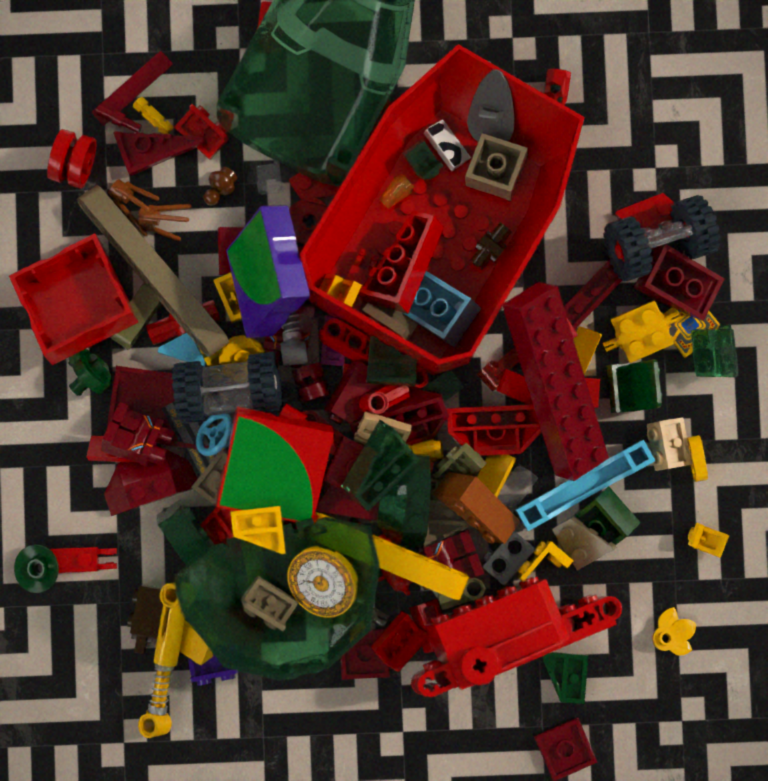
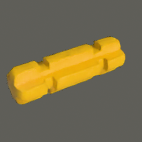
[133,97,174,134]

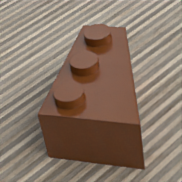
[433,472,521,544]

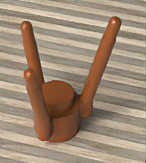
[108,179,159,236]
[138,204,192,241]

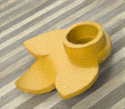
[652,607,696,656]

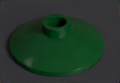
[14,545,59,593]

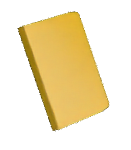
[573,326,602,374]
[477,455,516,497]
[180,620,213,665]

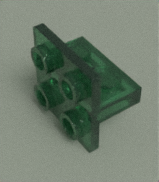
[691,324,739,377]

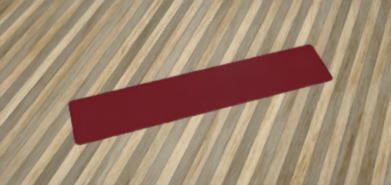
[92,51,173,126]

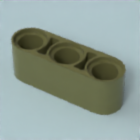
[109,283,162,350]

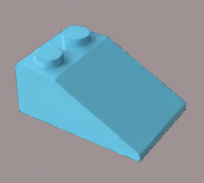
[402,271,481,348]

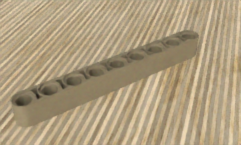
[77,185,229,357]

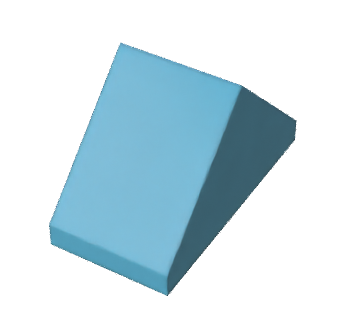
[158,333,207,368]

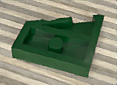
[542,652,588,704]

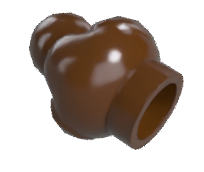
[203,167,237,205]

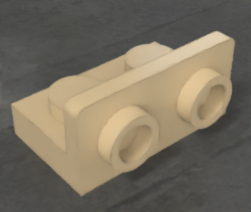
[647,417,692,471]

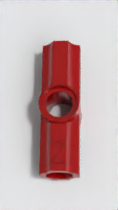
[146,300,221,345]

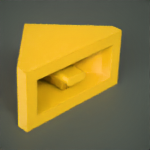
[213,272,242,323]

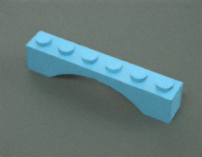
[515,440,655,531]

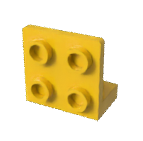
[517,540,574,582]

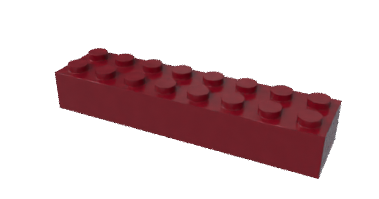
[502,282,609,481]

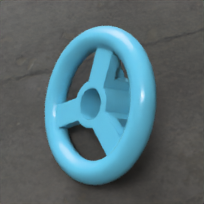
[196,411,233,456]

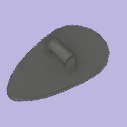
[467,69,514,142]

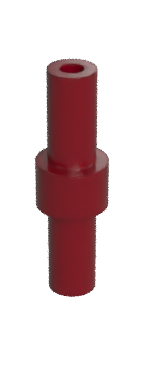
[95,105,142,132]

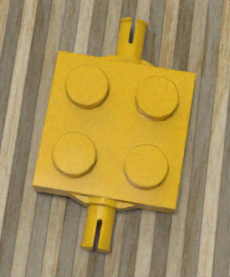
[603,300,682,363]

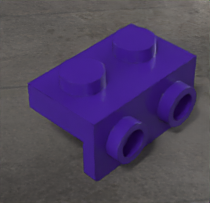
[188,643,240,686]

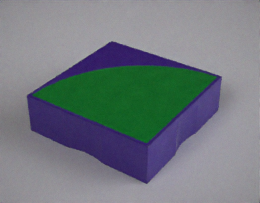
[226,206,310,338]

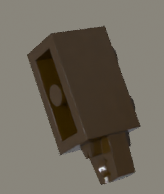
[127,585,163,654]

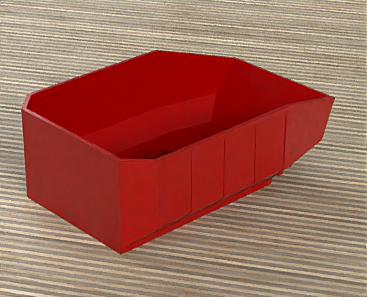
[300,44,585,376]

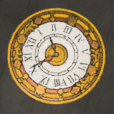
[288,546,358,617]

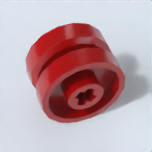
[47,129,97,189]

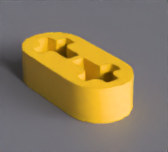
[687,435,708,482]

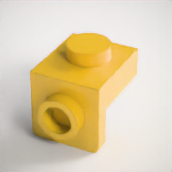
[688,523,729,558]

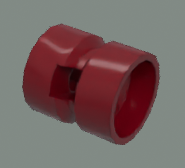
[292,362,331,404]

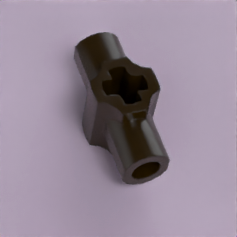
[470,222,512,270]

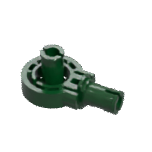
[68,349,111,396]

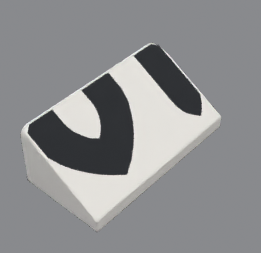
[424,120,471,172]

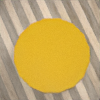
[218,335,265,383]

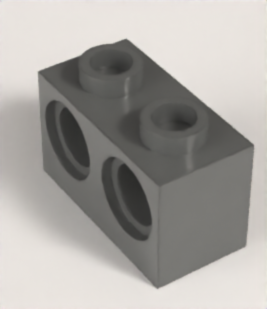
[481,531,535,586]

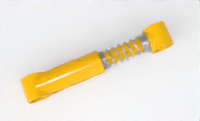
[138,582,194,738]

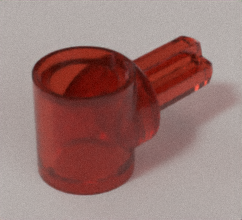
[476,348,519,392]

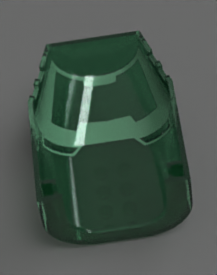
[216,0,415,187]

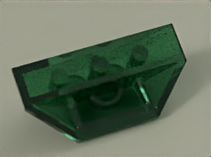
[377,454,431,548]

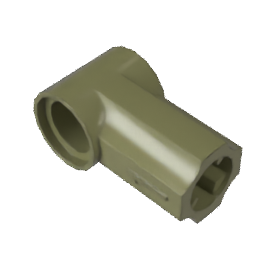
[437,578,485,610]

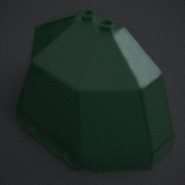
[175,517,380,680]

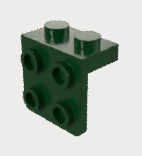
[606,360,662,413]

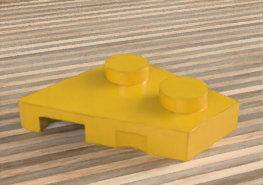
[231,506,286,554]

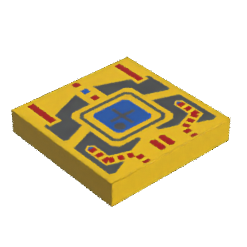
[664,308,723,358]

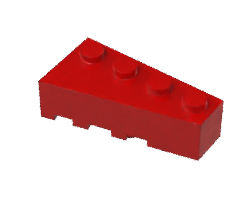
[358,210,444,314]

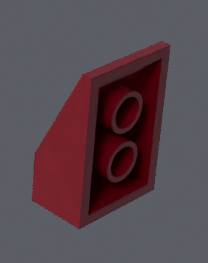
[633,244,724,321]

